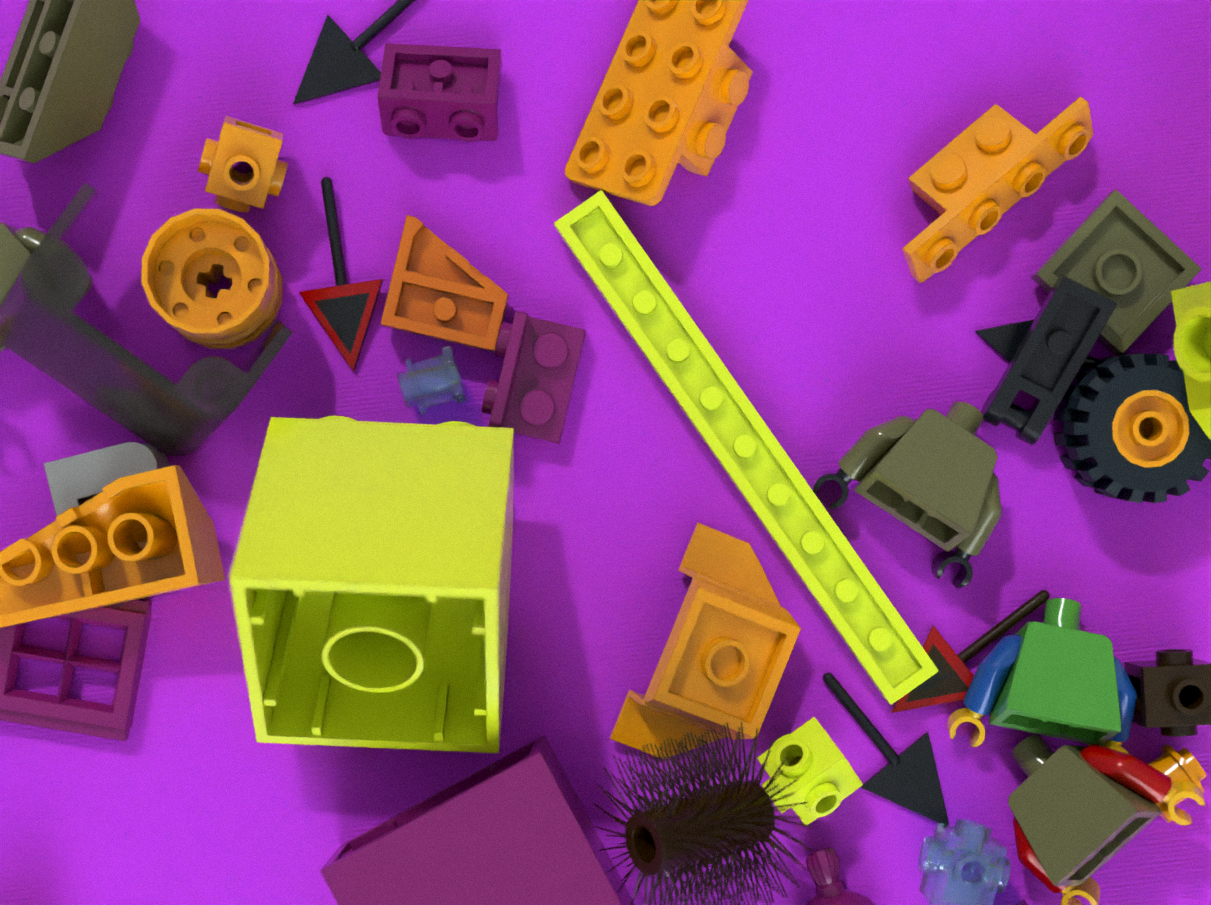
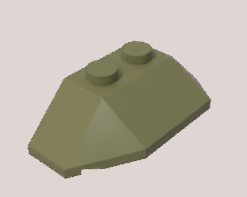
[0,0,141,164]

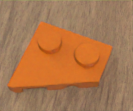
[381,215,509,353]

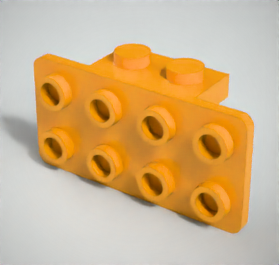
[565,0,753,206]

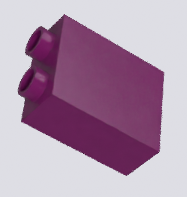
[320,735,635,905]

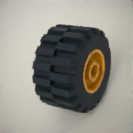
[1053,353,1211,503]

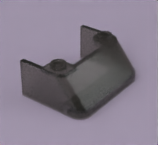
[0,182,293,457]

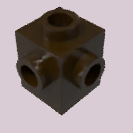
[1124,649,1211,736]

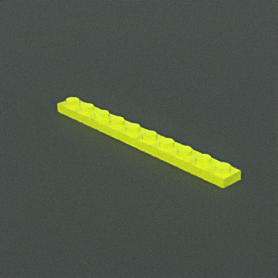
[554,190,939,705]

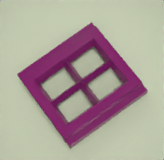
[0,599,152,741]

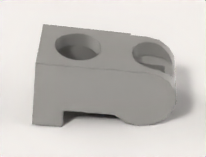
[44,442,169,516]

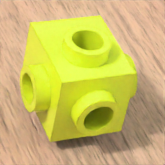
[757,716,863,825]

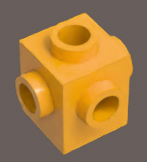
[197,116,288,213]

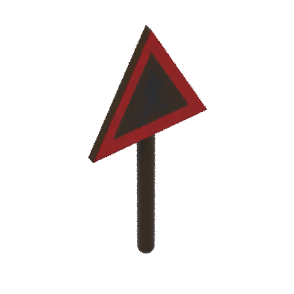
[892,590,1050,713]

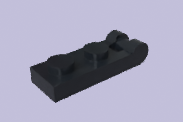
[981,274,1117,445]

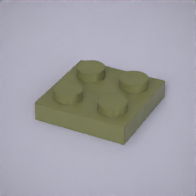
[1031,189,1202,356]

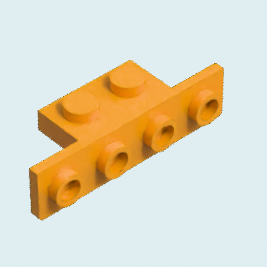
[902,96,1093,283]

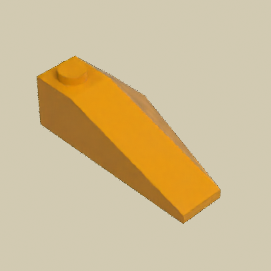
[0,465,225,628]

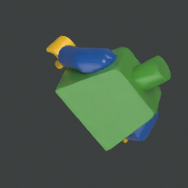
[947,598,1138,754]

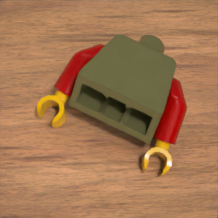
[1008,734,1206,905]

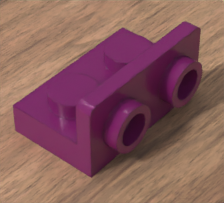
[377,43,502,142]
[482,310,586,444]

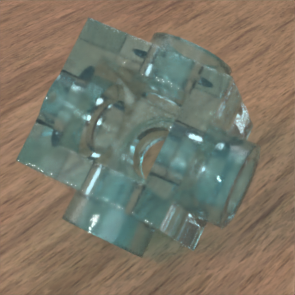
[918,818,1011,905]

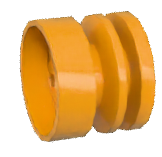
[141,209,283,349]

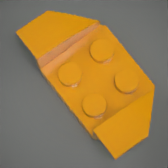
[610,522,801,759]

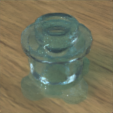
[398,346,468,415]

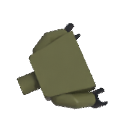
[813,402,1002,588]

